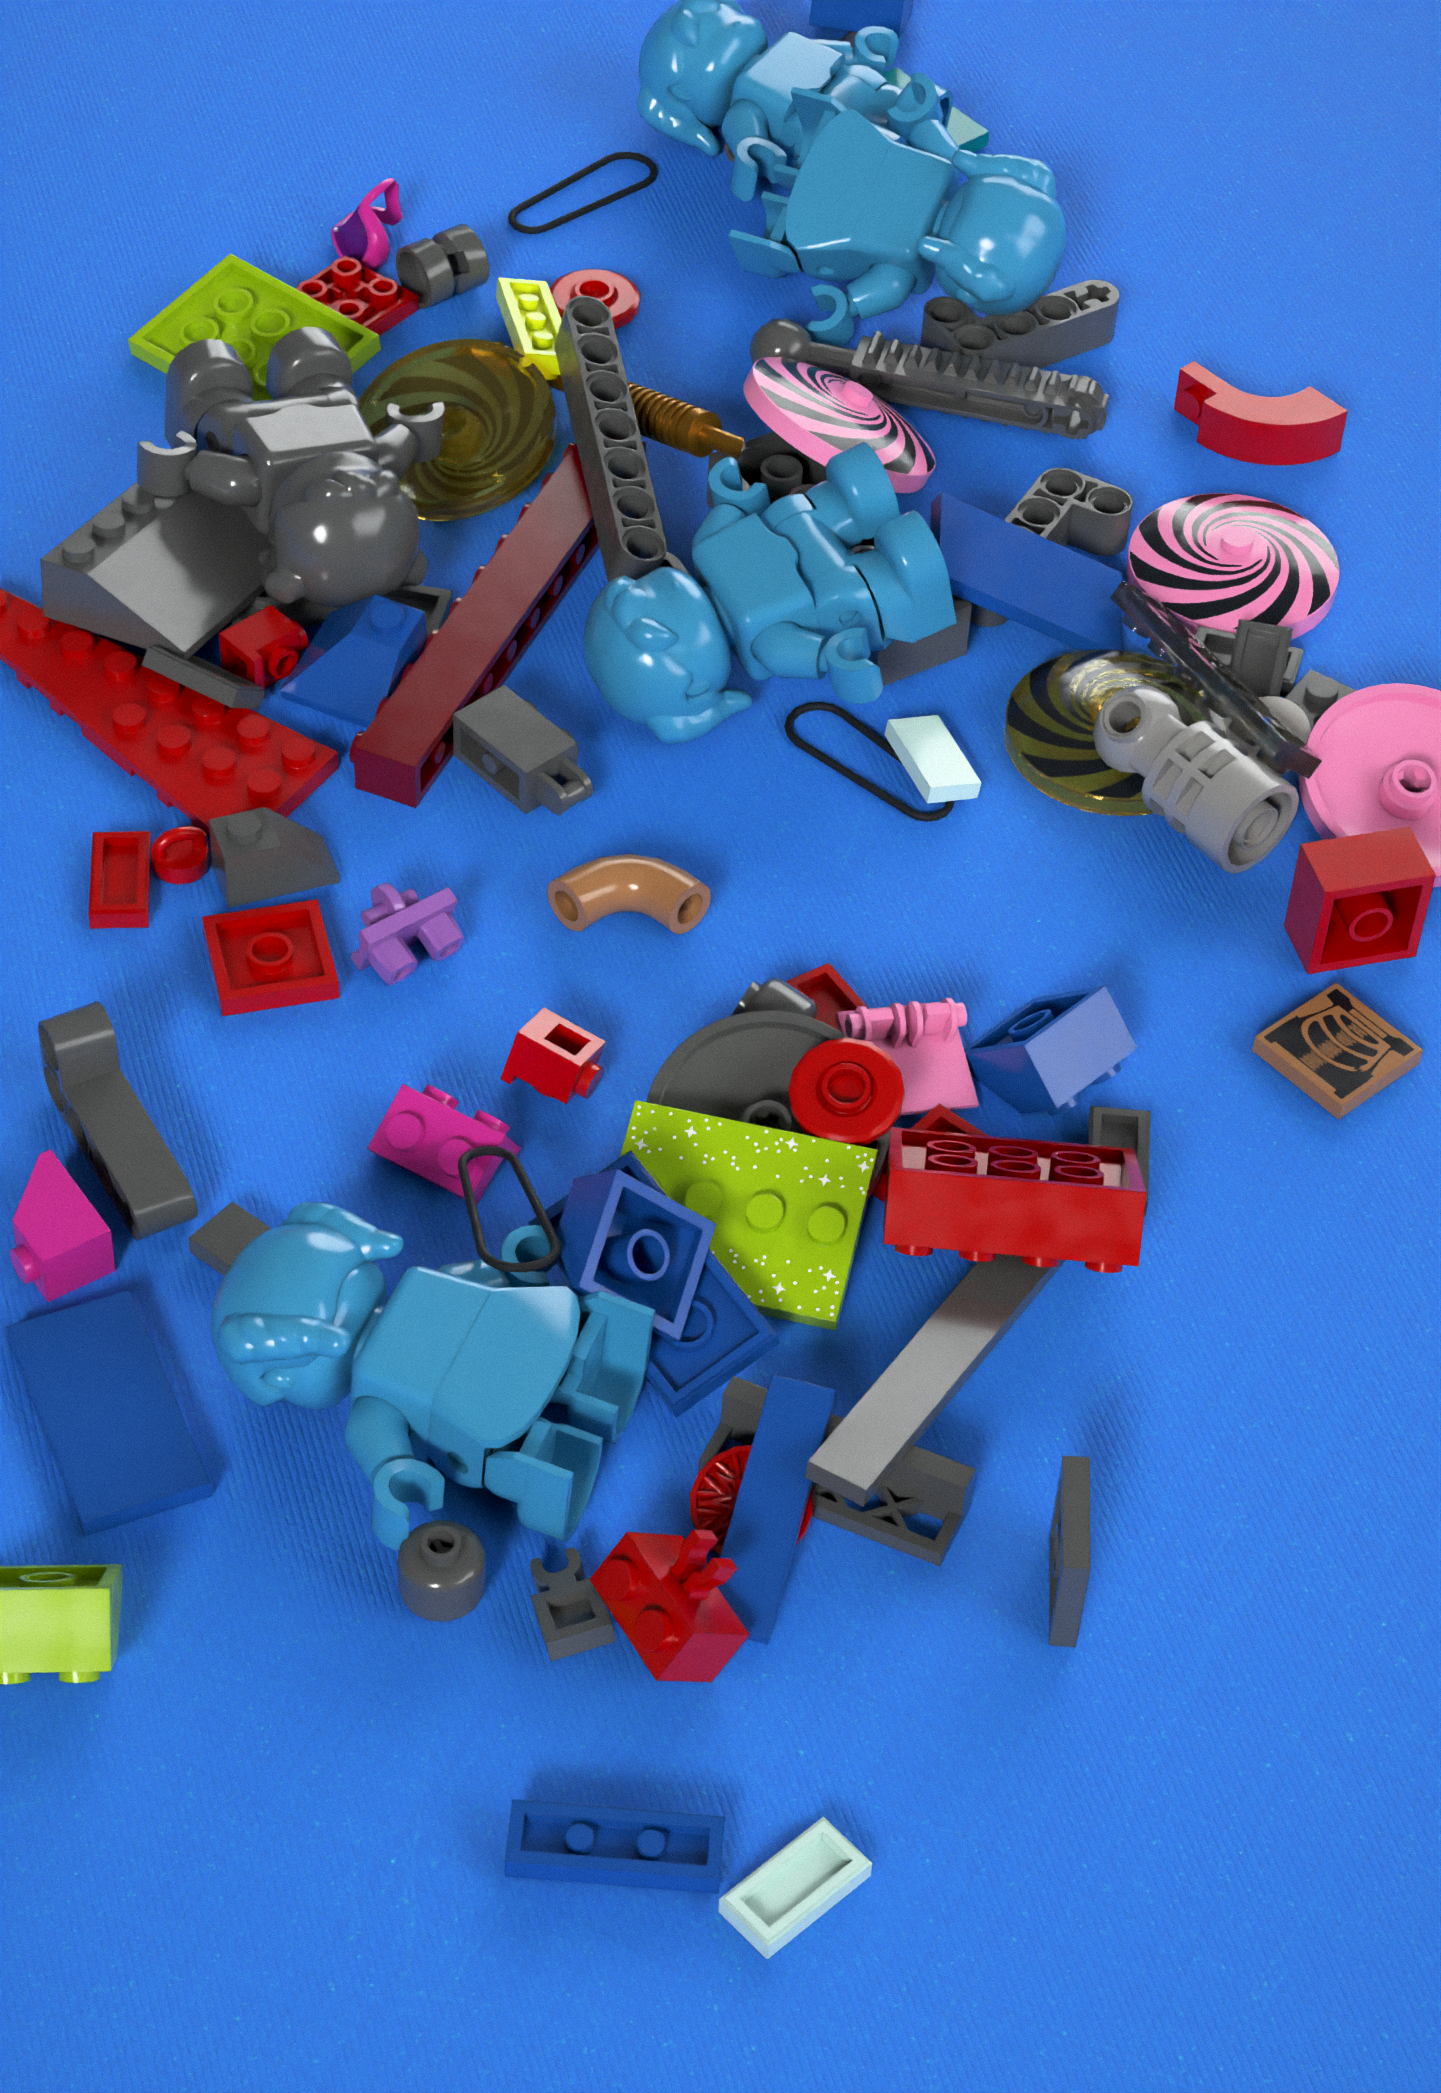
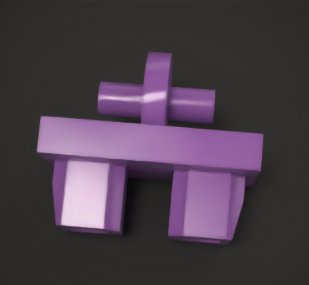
[351,883,464,986]

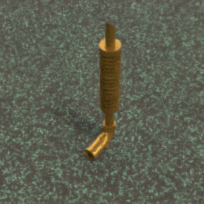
[454,340,744,459]

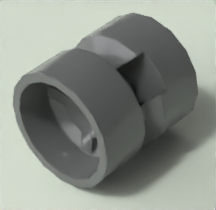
[396,224,489,309]

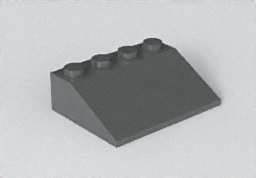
[40,482,272,660]

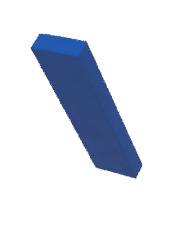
[717,1374,837,1644]

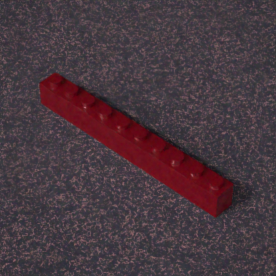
[349,441,646,808]

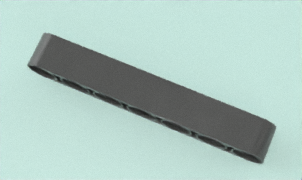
[555,296,667,582]

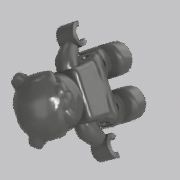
[137,327,445,608]

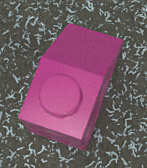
[10,1149,116,1302]

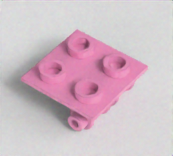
[836,998,979,1116]

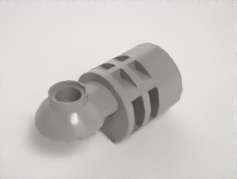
[1093,686,1299,874]

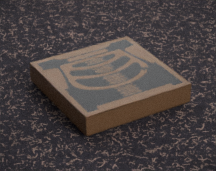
[1252,983,1423,1120]

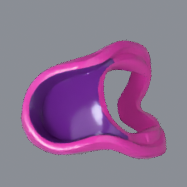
[331,178,403,270]

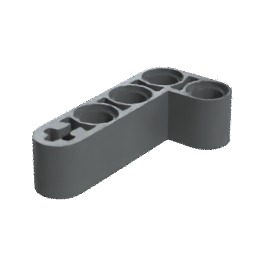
[920,280,1119,369]
[968,468,1133,627]
[38,1001,197,1241]

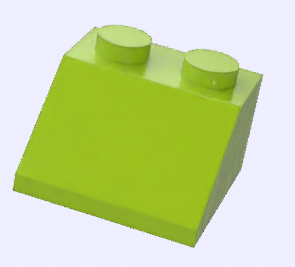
[0,1564,123,1684]

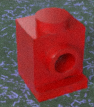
[219,605,309,698]
[500,1007,606,1104]

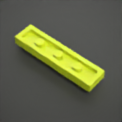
[496,277,561,380]

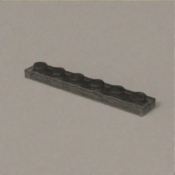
[1110,580,1322,779]

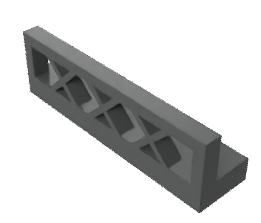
[698,1376,976,1566]

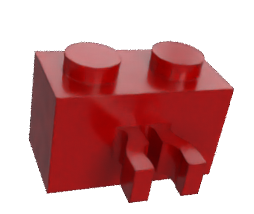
[589,1529,750,1682]

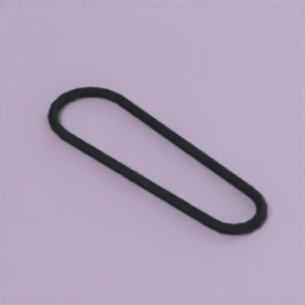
[508,152,657,234]
[784,702,954,822]
[458,1146,561,1272]

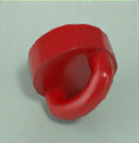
[151,826,210,885]

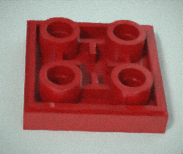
[295,255,419,336]

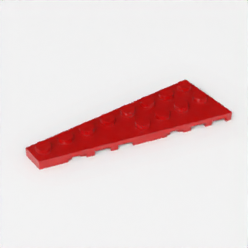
[0,588,339,835]

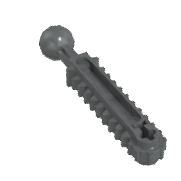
[750,318,1110,439]

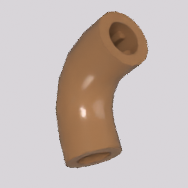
[547,854,711,934]

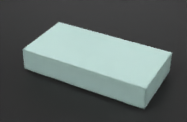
[885,715,982,804]
[718,1817,872,1959]

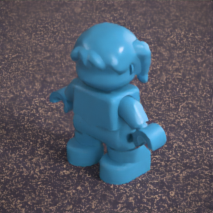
[636,0,953,201]
[728,73,1067,347]
[583,442,957,744]
[211,1202,655,1550]

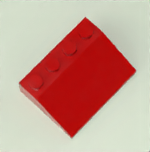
[883,1127,1147,1273]

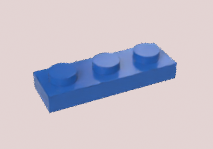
[505,1799,725,1894]

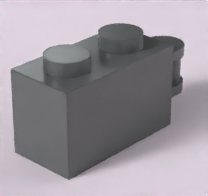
[453,685,593,815]

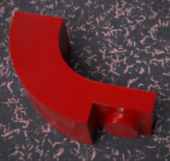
[1174,361,1348,466]

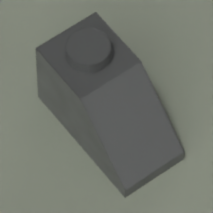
[209,807,340,908]

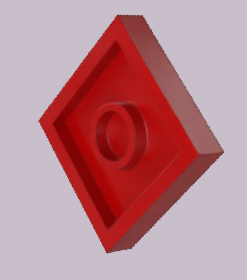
[202,899,340,1016]

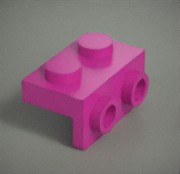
[367,1084,521,1206]

